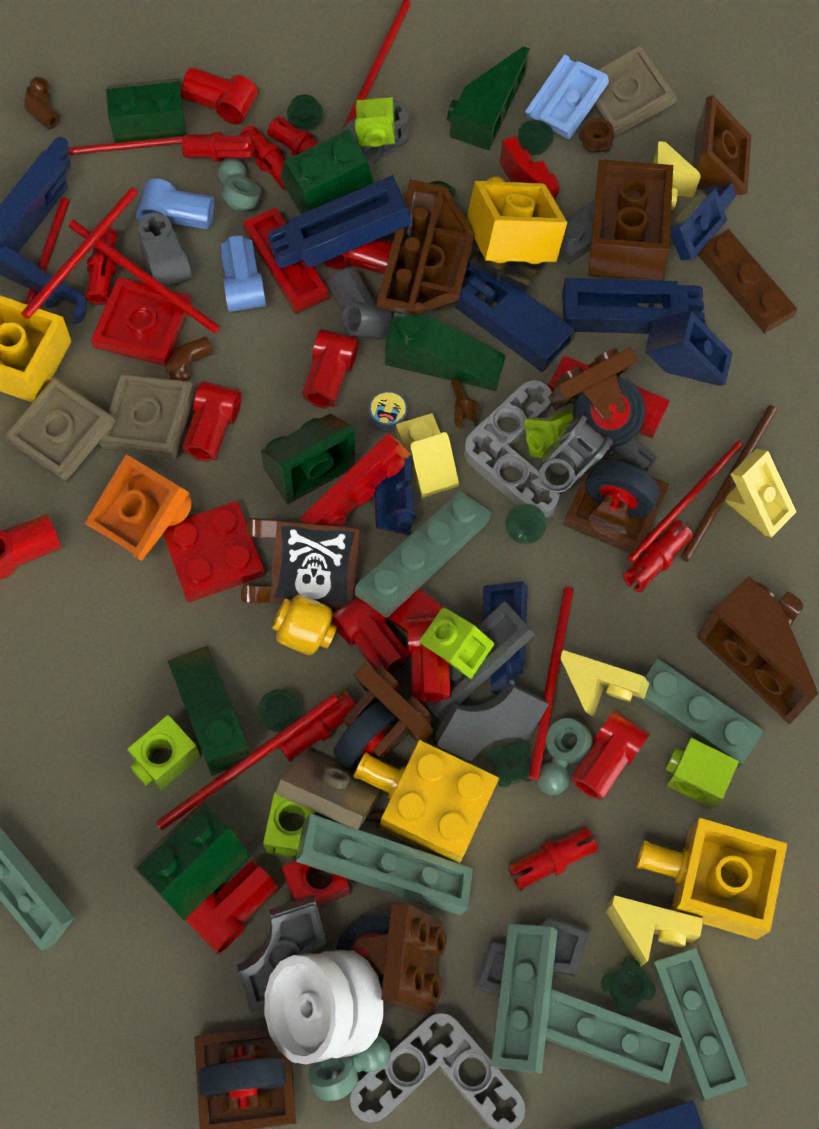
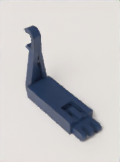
[0,137,87,324]

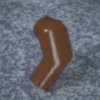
[24,77,60,129]
[165,336,213,381]

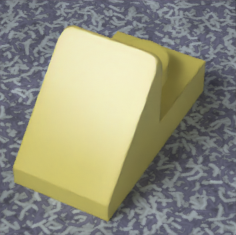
[652,141,701,210]
[395,413,459,498]
[725,449,796,537]
[560,650,649,717]
[606,895,703,966]

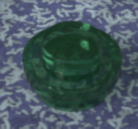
[287,94,323,130]
[518,120,554,155]
[506,503,546,544]
[258,690,300,732]

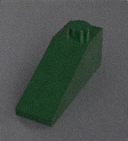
[447,46,530,151]
[385,311,505,391]
[168,646,250,776]

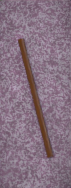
[680,405,777,562]

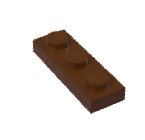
[697,229,797,334]

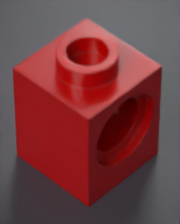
[281,861,351,909]

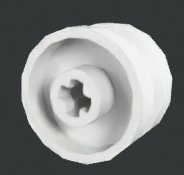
[264,949,383,1064]

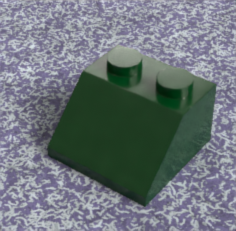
[106,78,187,143]
[280,129,374,214]
[261,413,355,505]
[132,804,251,921]

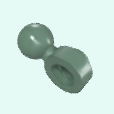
[218,158,261,211]
[536,718,592,796]
[308,1035,391,1101]

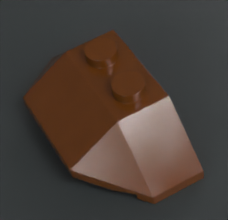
[376,179,475,315]

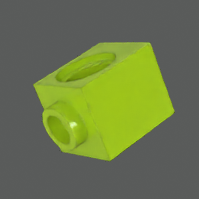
[127,715,201,791]
[665,738,739,809]
[263,792,319,858]

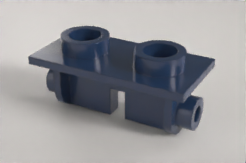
[374,455,416,536]

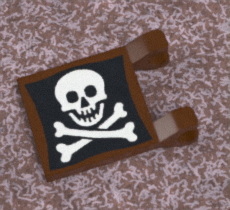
[241,518,360,609]

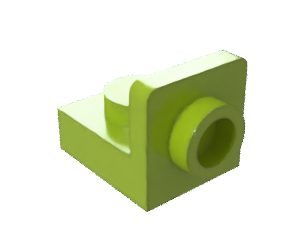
[355,97,395,147]
[524,407,573,458]
[420,608,495,679]

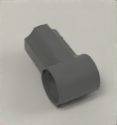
[328,268,392,339]

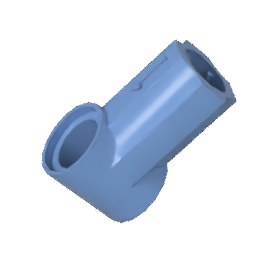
[136,179,215,230]
[220,235,266,312]

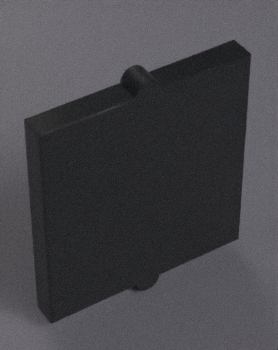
[470,250,547,292]

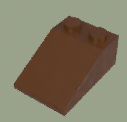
[588,159,674,281]
[697,576,819,725]

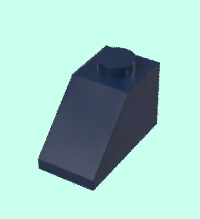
[645,311,732,386]

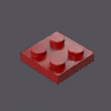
[91,277,192,366]
[163,501,265,603]

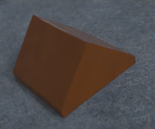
[693,95,752,195]

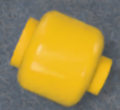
[271,594,337,656]

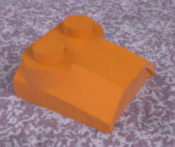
[84,454,191,561]

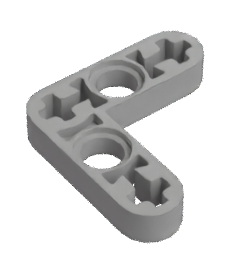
[464,380,560,520]
[350,1013,526,1129]

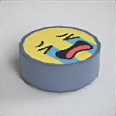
[369,391,408,431]

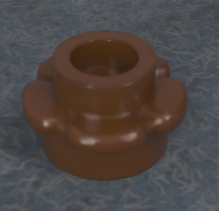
[579,118,614,152]

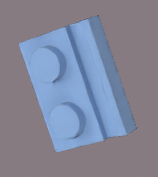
[525,54,609,140]

